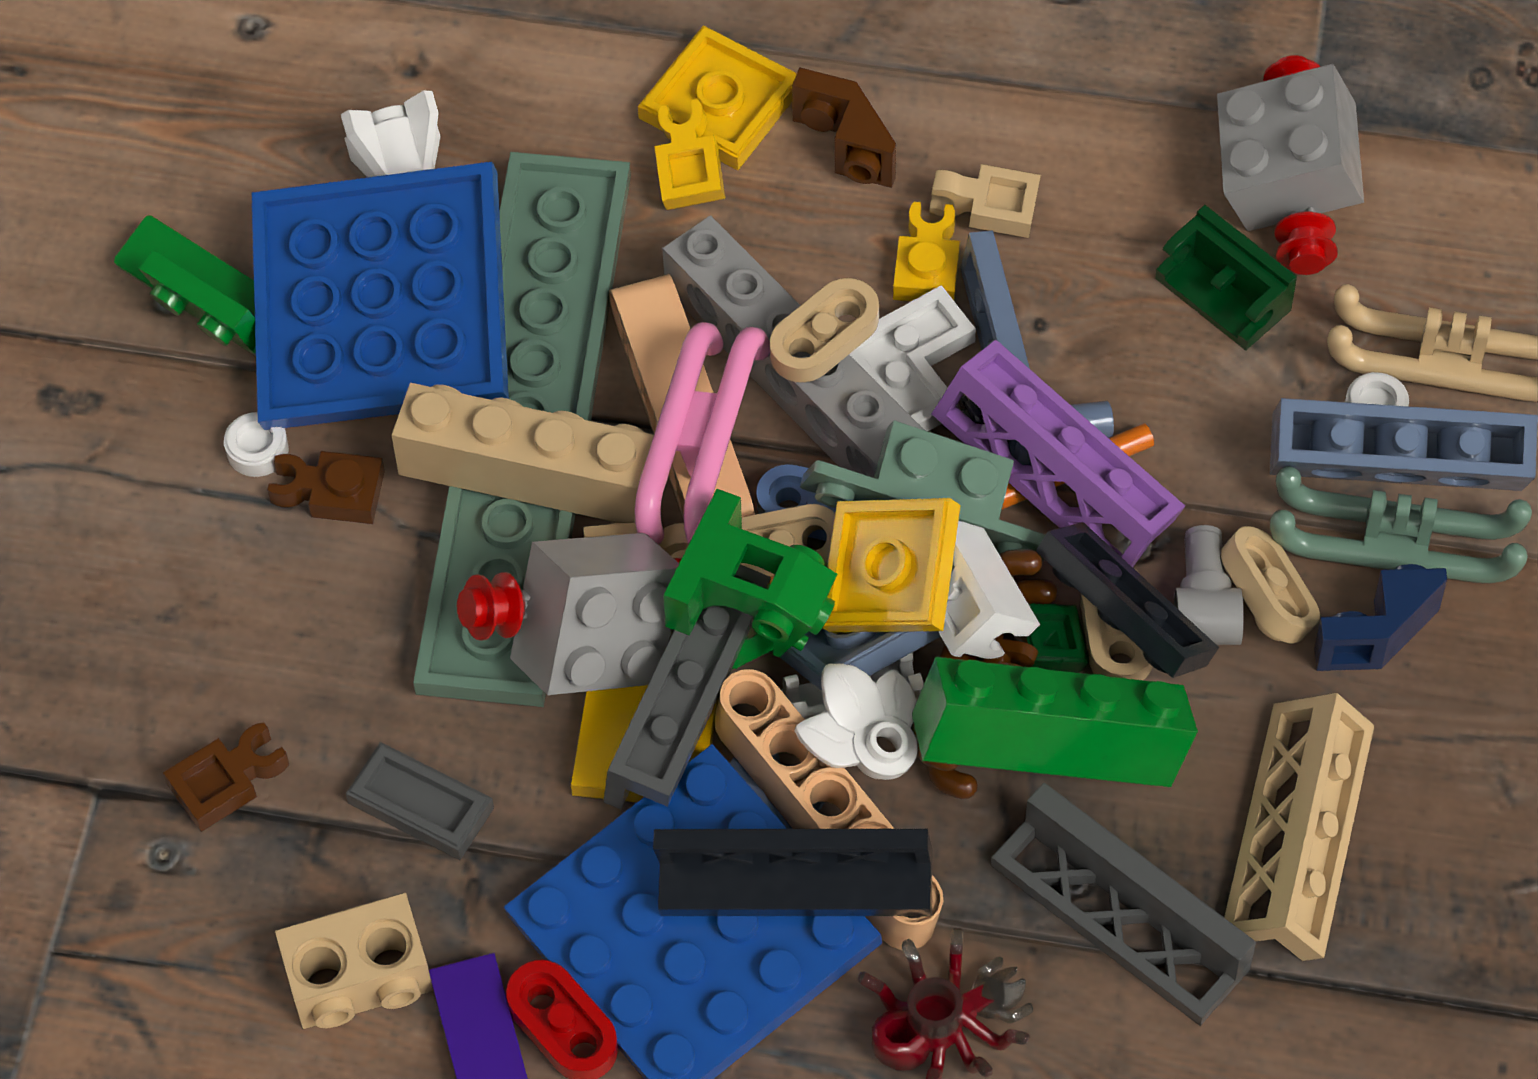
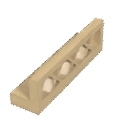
[1224,693,1374,961]

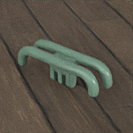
[1270,466,1532,583]

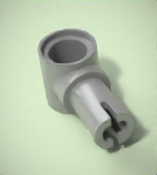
[1174,525,1243,645]

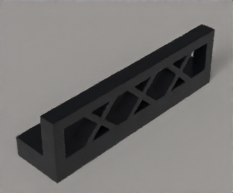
[653,829,933,916]

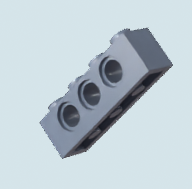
[1270,398,1538,491]

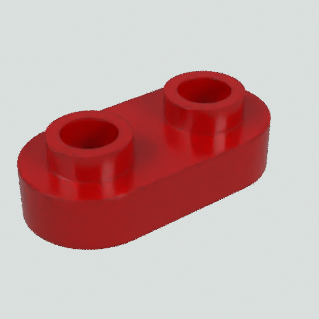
[506,960,618,1079]

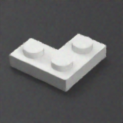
[849,285,976,431]

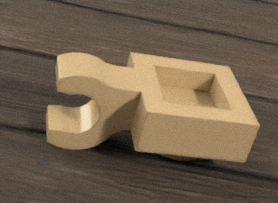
[929,164,1041,238]

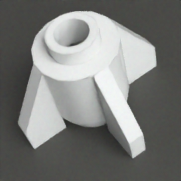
[341,90,441,177]

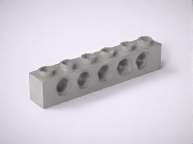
[662,215,924,478]

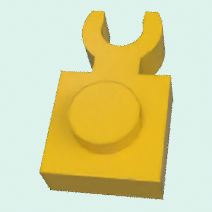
[654,98,726,210]
[893,202,960,301]

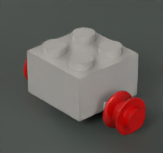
[1217,55,1364,275]
[457,533,682,695]

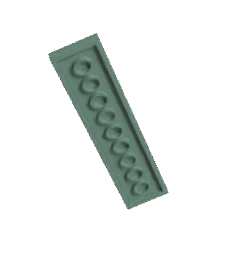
[413,152,631,707]

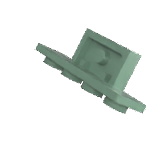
[800,420,1045,562]

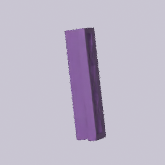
[932,340,1185,567]

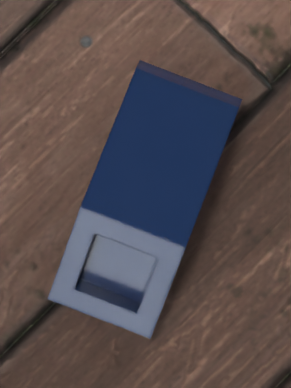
[1314,564,1447,671]

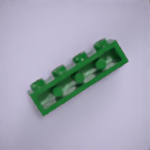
[912,657,1198,787]

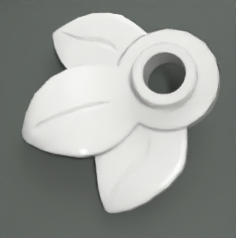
[794,664,918,780]

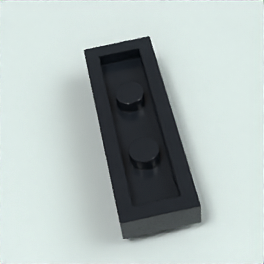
[1036,522,1219,678]

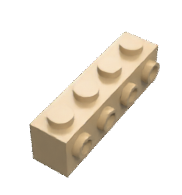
[391,383,654,523]

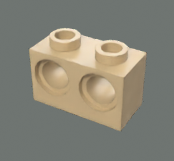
[275,893,433,1029]

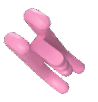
[634,322,770,545]

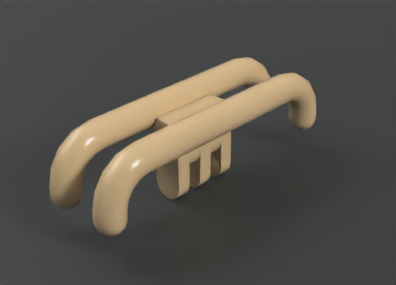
[1327,284,1538,402]

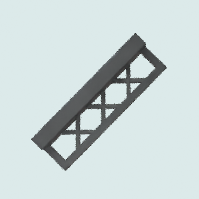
[603,564,771,810]
[991,782,1256,1026]

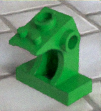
[663,489,838,657]

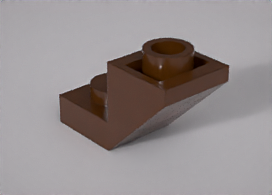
[792,67,896,188]

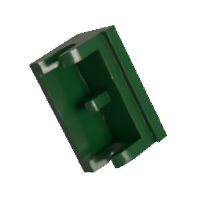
[1155,205,1297,351]

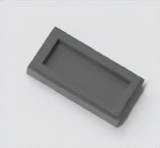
[346,742,494,860]

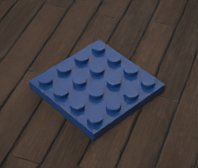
[251,162,509,430]
[504,744,882,1079]

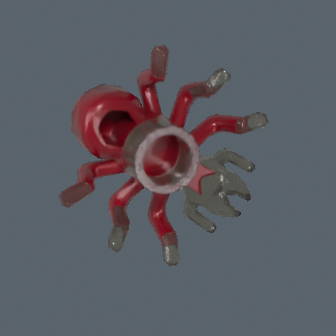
[858,928,1033,1079]

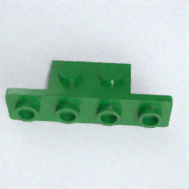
[114,215,256,356]

